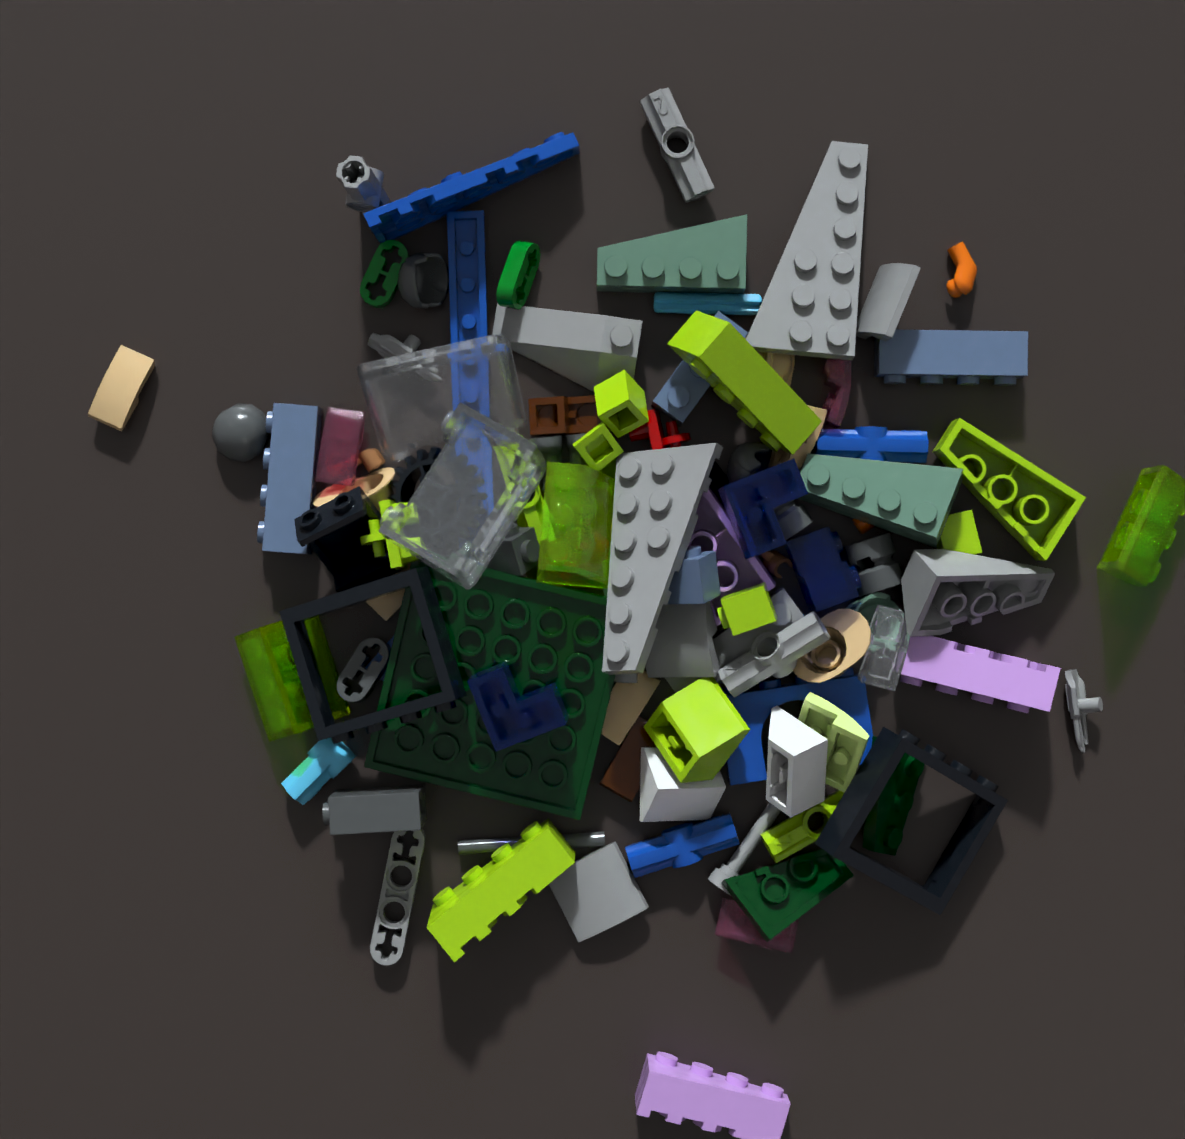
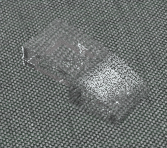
[857,604,910,691]

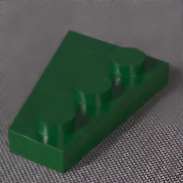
[862,736,924,856]
[721,849,854,943]

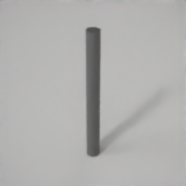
[458,831,605,855]

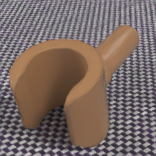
[331,448,385,474]
[747,535,792,579]

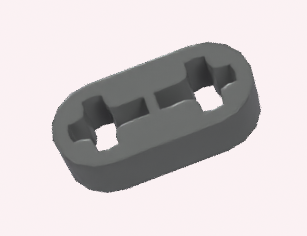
[337,638,391,703]

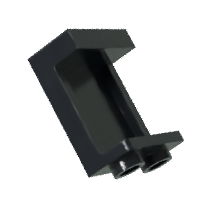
[294,486,408,593]

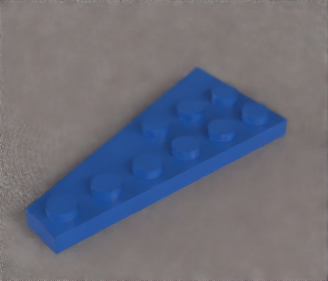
[363,132,580,244]

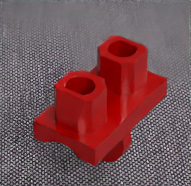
[629,409,691,450]

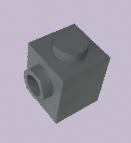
[478,523,543,576]

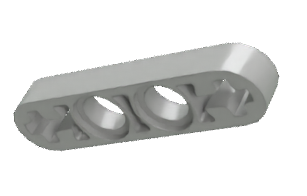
[370,828,426,965]

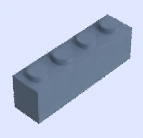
[874,329,1028,386]
[257,403,323,555]

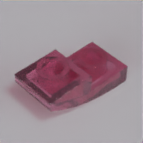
[821,358,852,429]
[316,407,366,486]
[715,898,800,953]

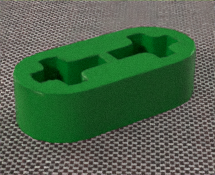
[360,240,409,308]
[496,240,541,310]

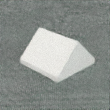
[639,747,726,822]

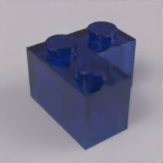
[718,459,808,559]
[783,526,862,612]
[467,661,569,752]

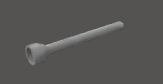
[707,802,781,896]

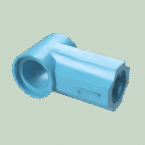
[281,737,356,805]

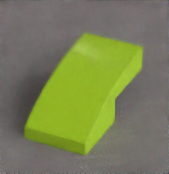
[572,422,624,497]

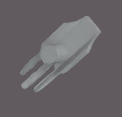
[367,332,443,383]
[1065,669,1103,753]

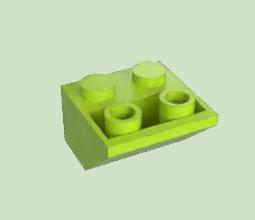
[644,677,750,783]

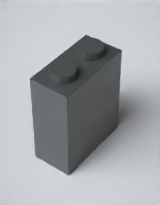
[322,784,427,835]

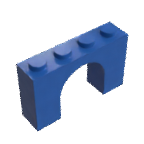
[722,668,873,785]

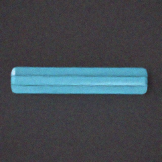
[653,292,762,315]

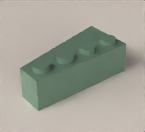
[597,214,747,294]
[794,453,963,548]

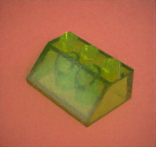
[536,461,615,589]
[1097,465,1185,587]
[234,616,351,742]

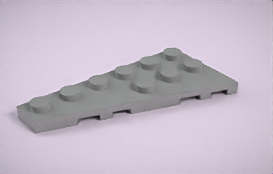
[746,141,868,360]
[602,443,723,675]

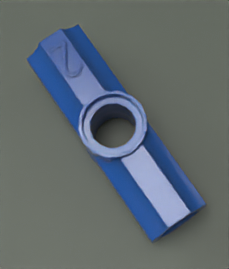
[814,426,929,463]
[625,813,740,878]

